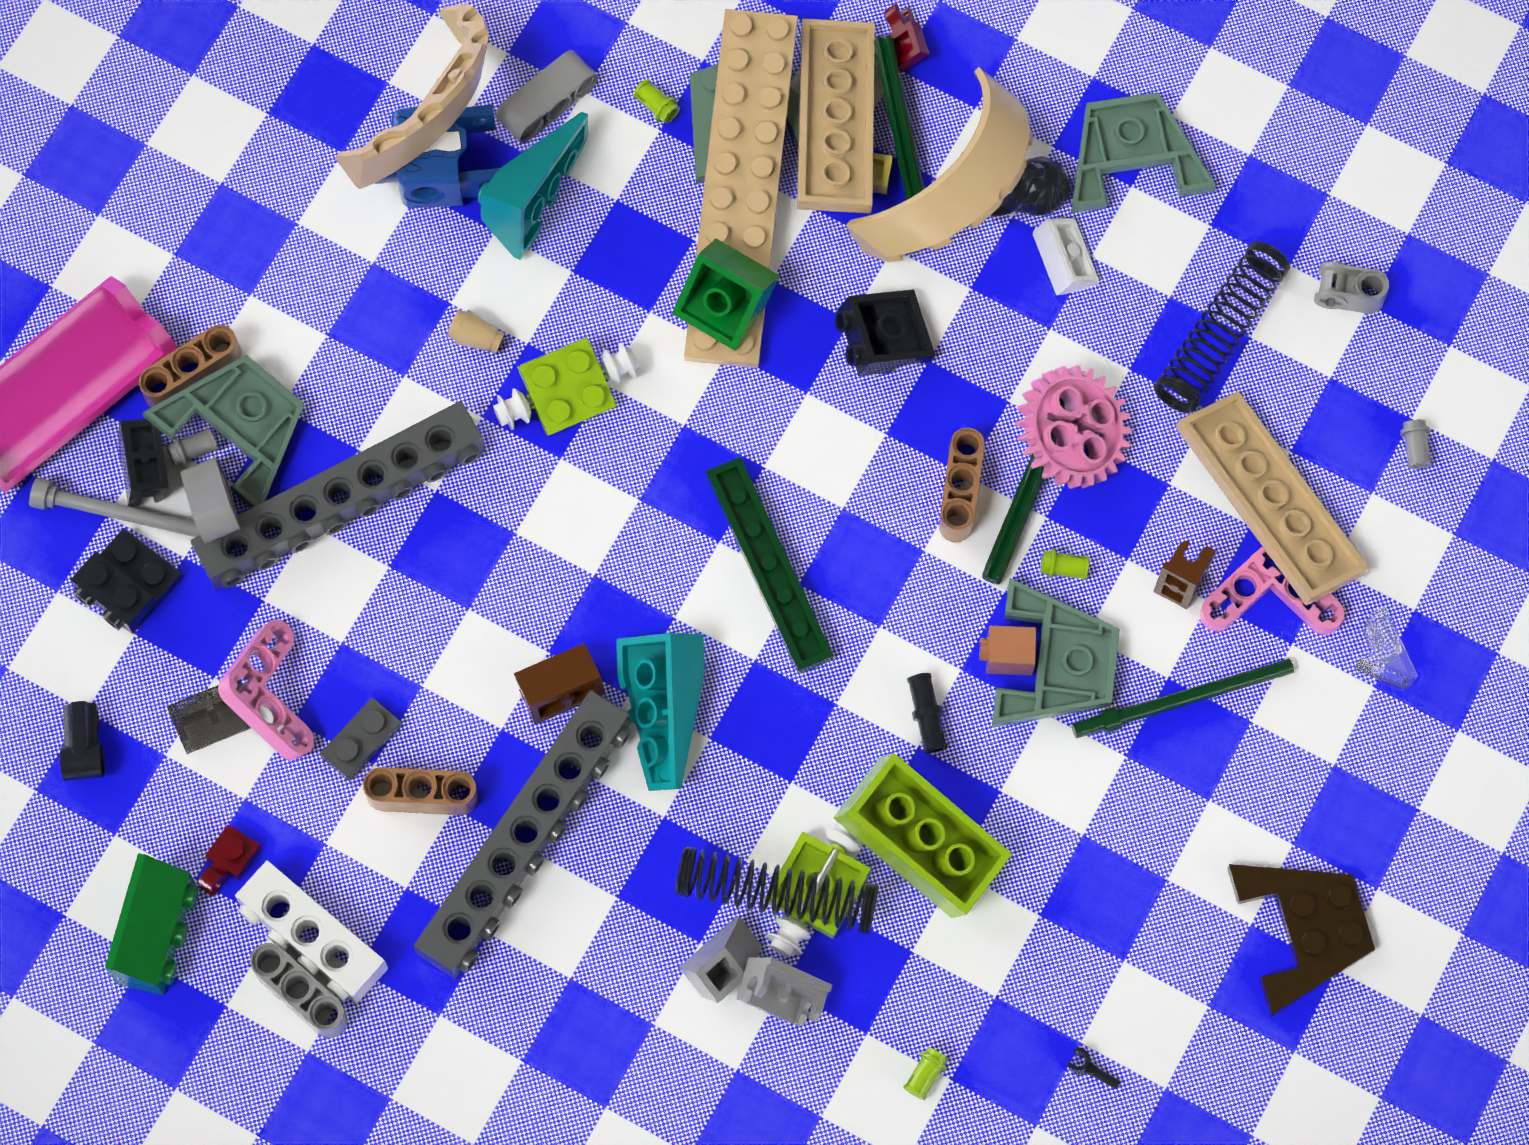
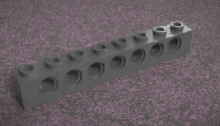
[190,400,485,590]
[413,690,632,980]

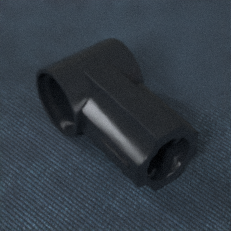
[60,701,105,781]

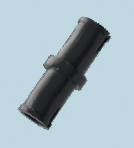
[907,673,948,754]

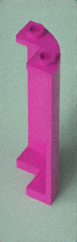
[0,276,178,493]

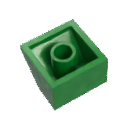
[672,238,780,351]

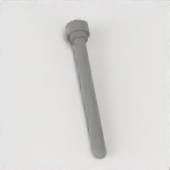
[29,477,200,537]

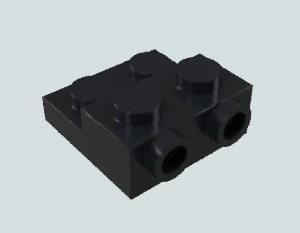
[835,289,936,376]
[70,528,183,634]

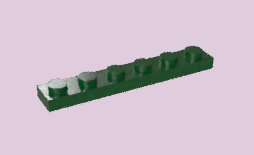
[706,457,834,675]

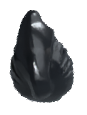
[991,156,1070,216]

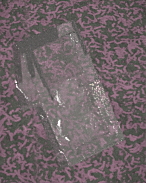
[1354,607,1418,689]

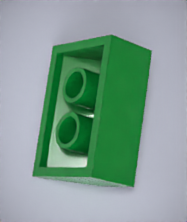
[105,853,199,995]

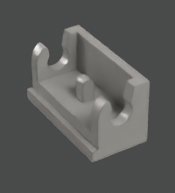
[736,957,832,1026]

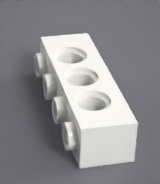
[235,860,388,1005]

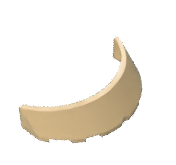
[335,4,489,189]
[846,66,1033,262]

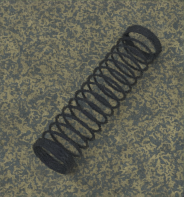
[1153,241,1291,413]
[675,846,879,935]

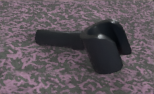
[1067,1047,1121,1089]

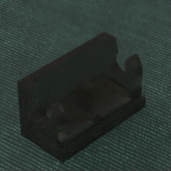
[166,680,251,755]

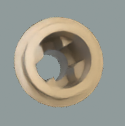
[447,309,505,353]

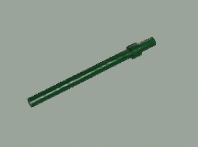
[1071,659,1294,739]

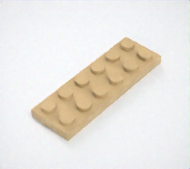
[797,19,875,214]
[1175,391,1370,606]

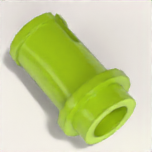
[633,79,680,124]
[1040,548,1089,580]
[903,1047,948,1101]

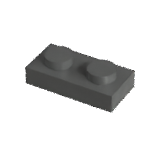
[320,697,402,782]

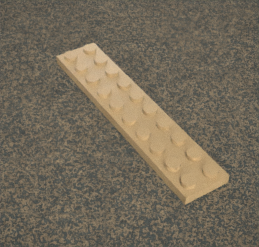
[684,9,798,368]

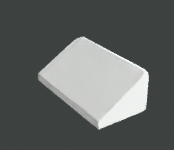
[1033,218,1100,295]

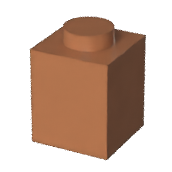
[979,626,1036,676]

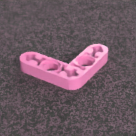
[1200,547,1345,635]
[218,619,314,761]

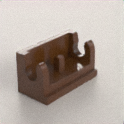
[1153,540,1216,610]
[513,643,605,725]

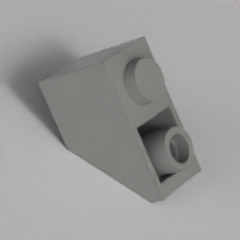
[679,916,763,1003]

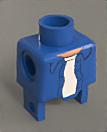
[375,104,500,208]

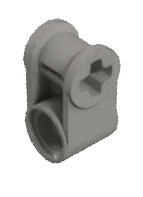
[1314,261,1389,314]

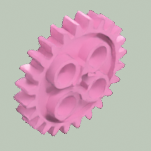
[1015,365,1132,489]

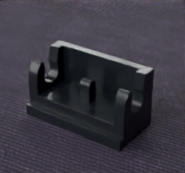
[117,419,169,507]

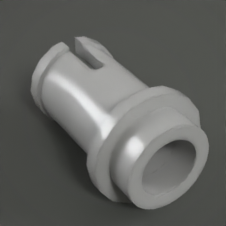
[1400,419,1432,469]
[166,428,218,467]

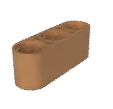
[139,325,241,407]
[939,427,985,543]
[363,767,479,815]

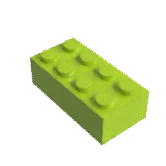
[833,753,1012,918]

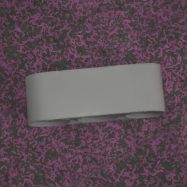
[495,50,599,143]
[180,457,241,544]
[250,943,348,1038]

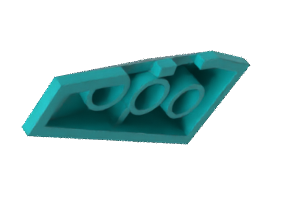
[478,112,588,260]
[617,633,705,791]

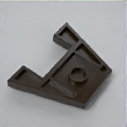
[1227,864,1375,1018]

